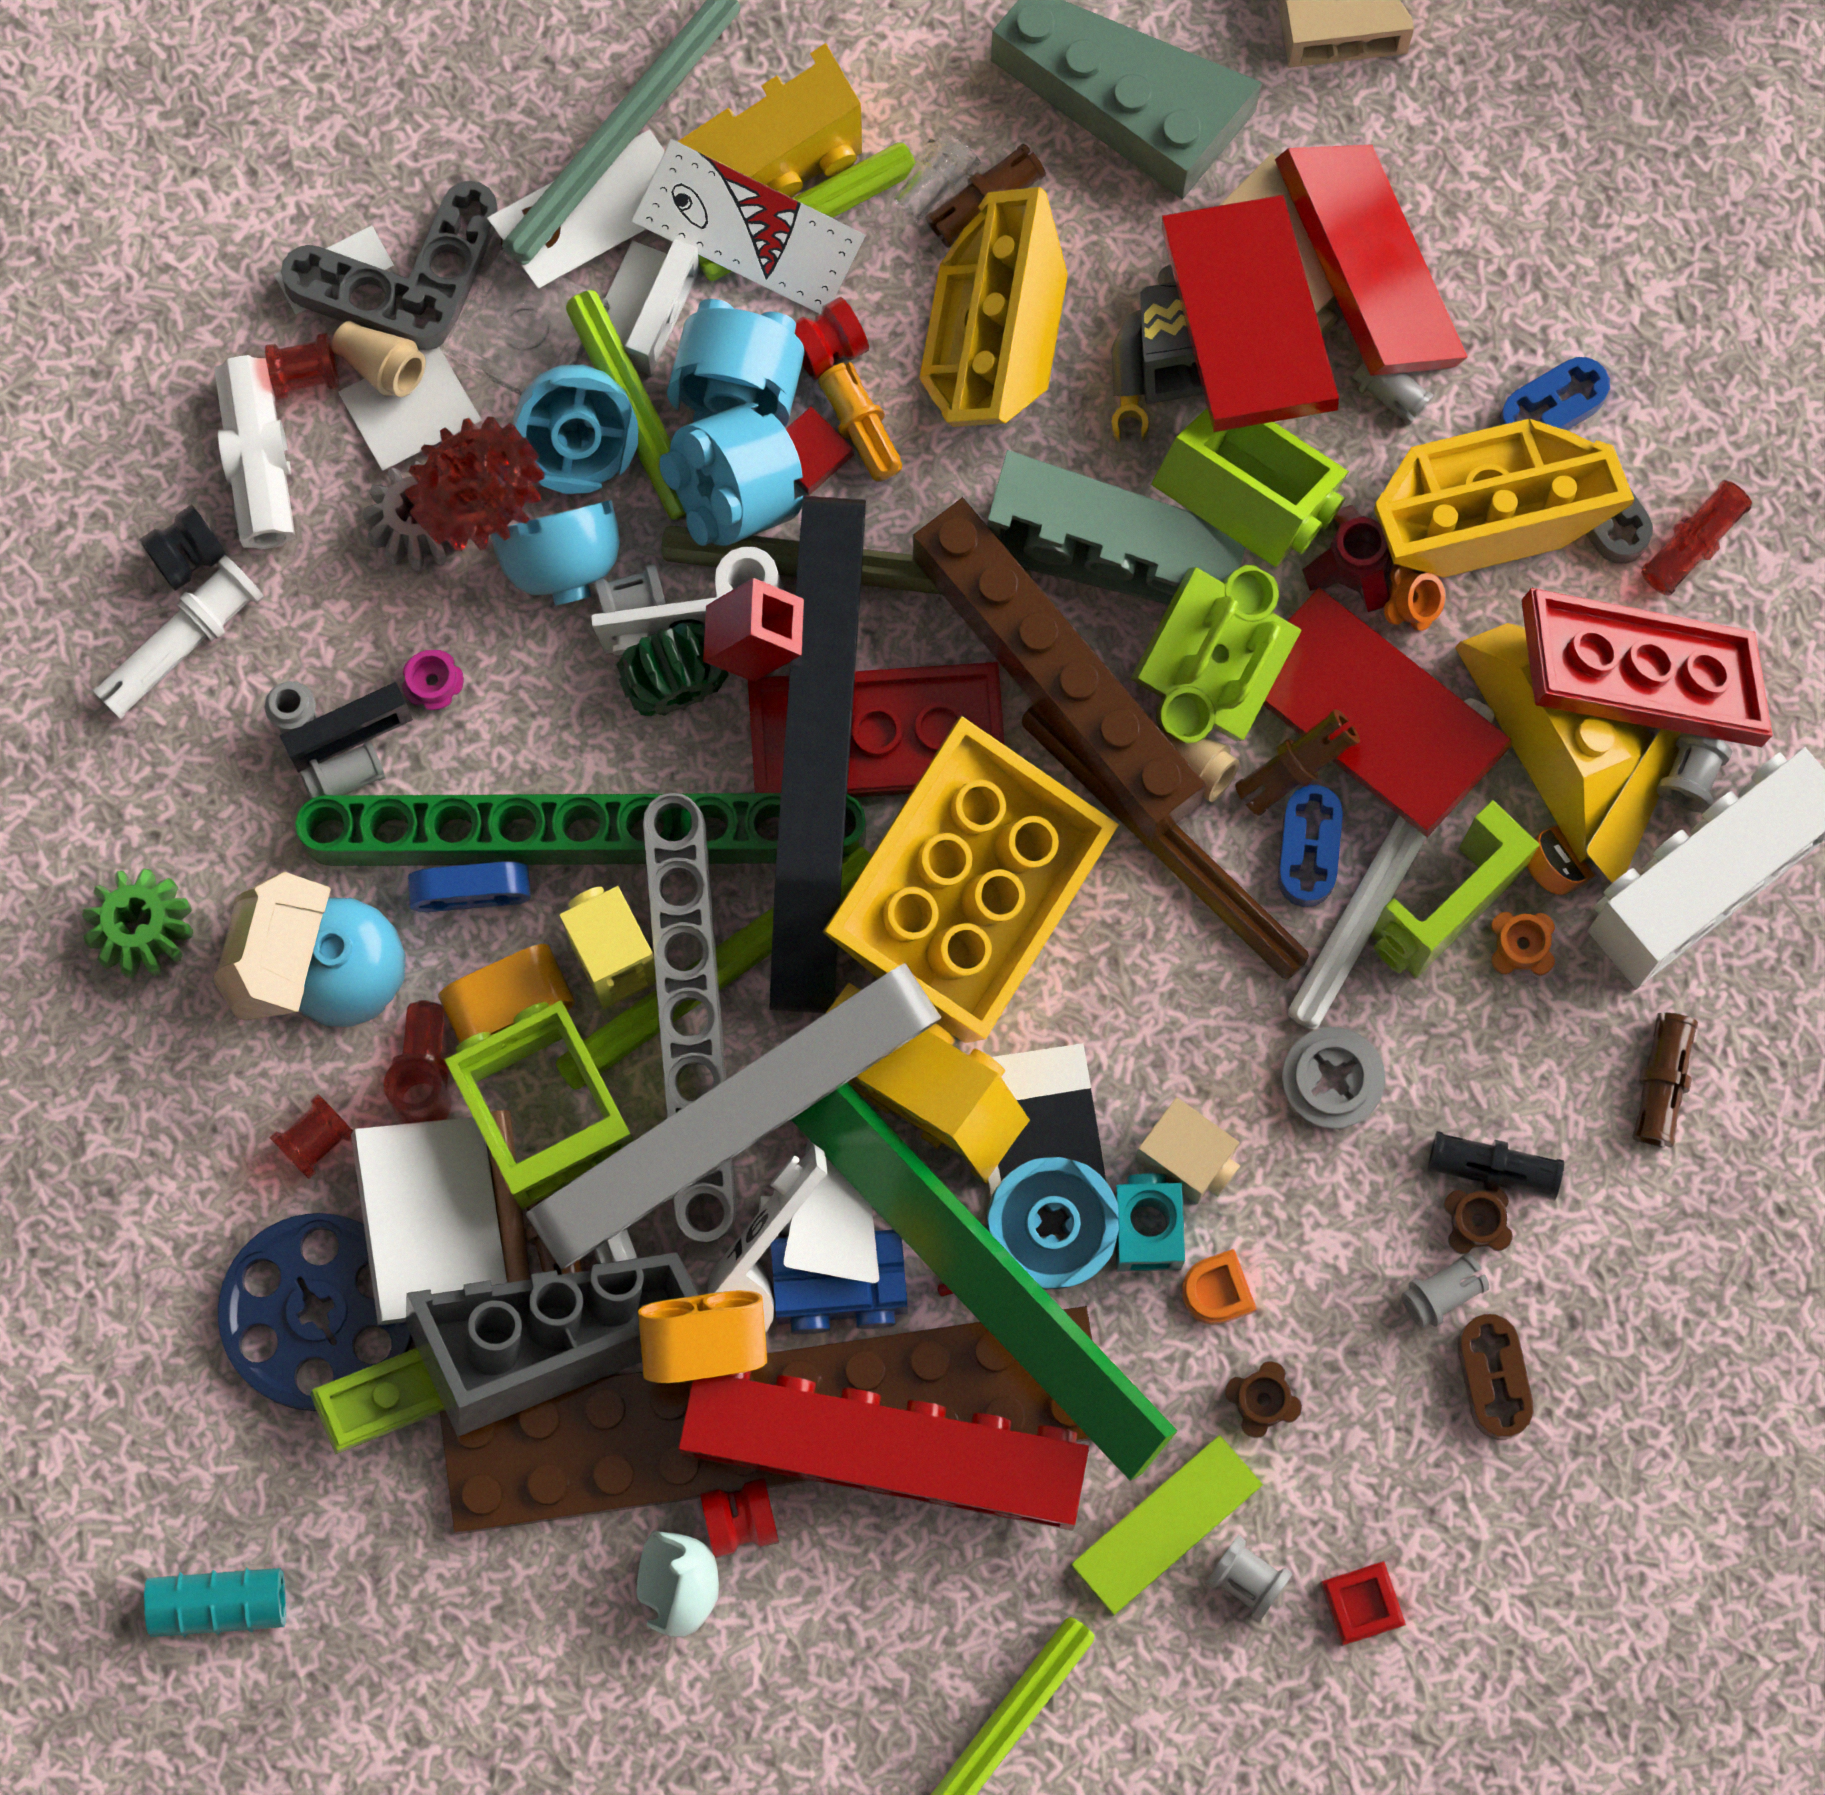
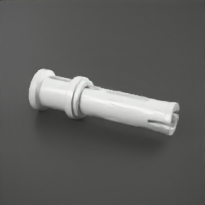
[92,555,264,720]

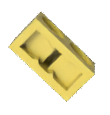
[559,886,656,1009]

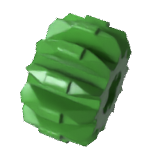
[82,868,193,978]

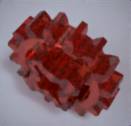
[405,416,544,551]

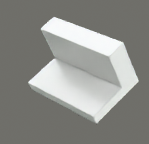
[583,239,700,376]

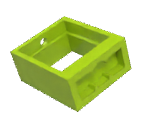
[1150,408,1349,567]
[444,1000,634,1210]

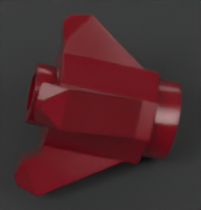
[1302,505,1394,612]

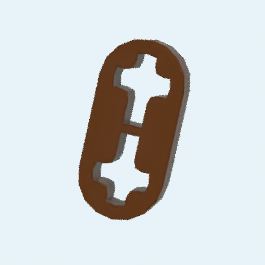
[1458,1314,1534,1440]

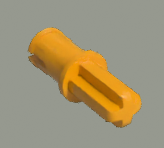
[818,362,902,482]

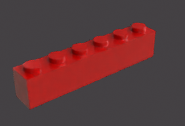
[679,1371,1089,1531]

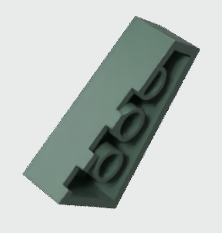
[991,0,1262,200]
[987,450,1245,605]

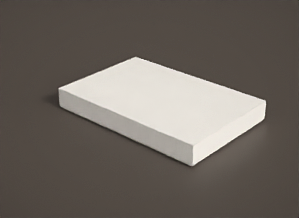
[351,1117,507,1325]

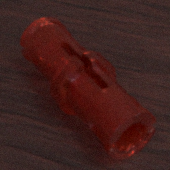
[1641,480,1752,596]

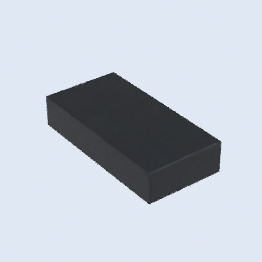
[280,682,413,773]

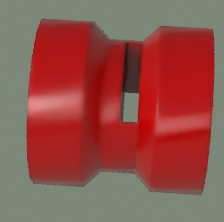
[794,297,869,380]
[700,1478,779,1558]

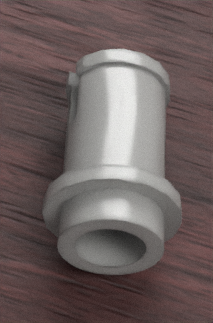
[1353,362,1434,426]
[264,681,318,734]
[300,741,386,800]
[1401,1254,1489,1328]

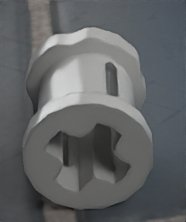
[595,563,666,613]
[1656,733,1733,813]
[1205,1535,1293,1622]

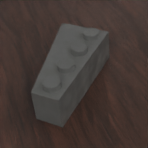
[406,1252,698,1437]

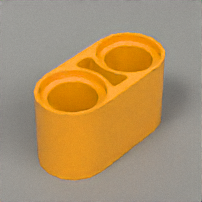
[438,944,576,1043]
[638,1290,767,1383]

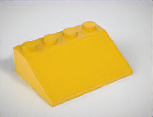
[823,716,1119,1043]

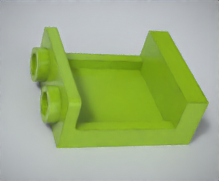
[1371,800,1540,978]

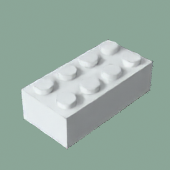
[1587,747,1825,990]

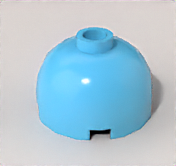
[513,365,638,494]
[489,500,620,606]
[299,897,406,1027]

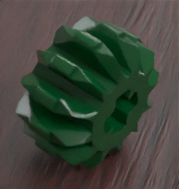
[616,623,729,717]

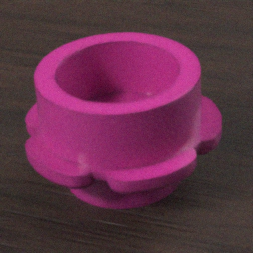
[402,650,464,710]

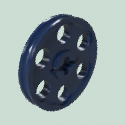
[218,1213,413,1411]

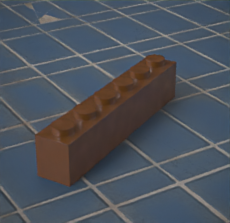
[912,497,1206,843]

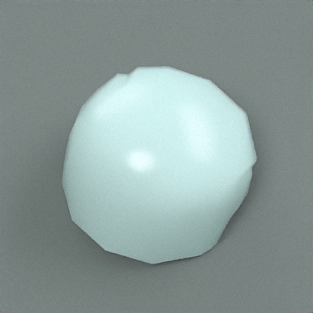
[636,1531,719,1637]

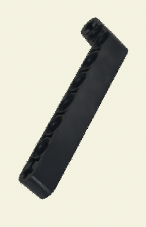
[769,496,866,1014]

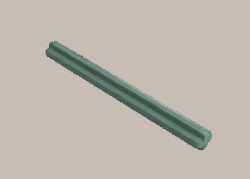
[502,0,741,265]

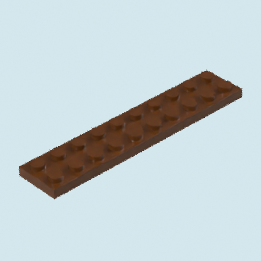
[439,1306,1092,1535]

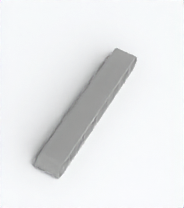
[643,792,737,1242]
[525,963,942,1270]

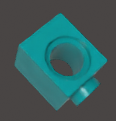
[1114,1173,1185,1272]

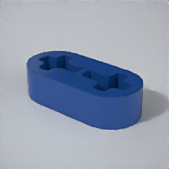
[1500,357,1610,430]
[1278,784,1343,907]
[408,862,531,912]

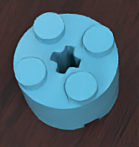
[667,299,805,427]
[659,402,803,546]
[985,1157,1119,1289]

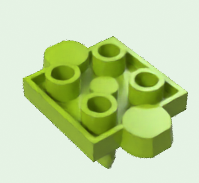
[1130,565,1301,743]

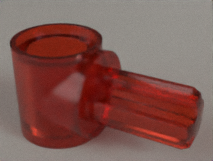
[383,1000,451,1124]

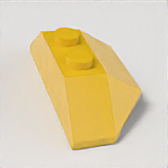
[919,187,1068,427]
[1374,419,1634,578]
[1455,623,1653,862]

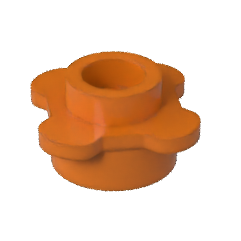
[1384,565,1445,631]
[1491,912,1555,976]

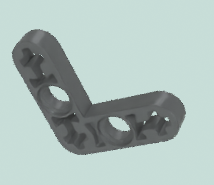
[281,181,498,350]

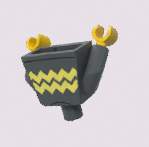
[1111,264,1204,443]

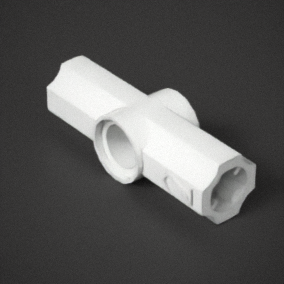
[214,355,296,550]

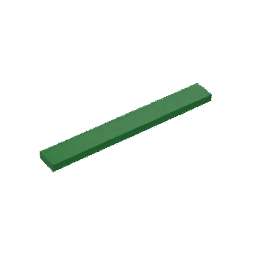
[791,1083,1177,1481]

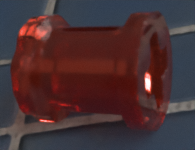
[265,333,340,400]
[269,1094,353,1180]

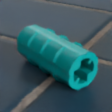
[144,1567,286,1638]

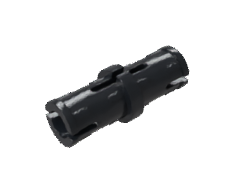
[1427,1131,1564,1201]

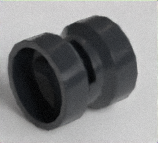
[139,504,227,591]

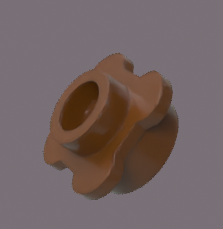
[1444,1189,1513,1254]
[1225,1361,1302,1438]

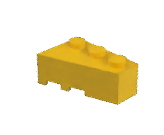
[664,43,862,198]
[826,983,1030,1184]

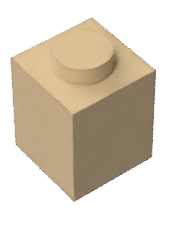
[1135,1097,1240,1204]

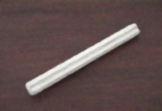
[1288,698,1495,1030]

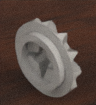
[1282,1027,1385,1131]

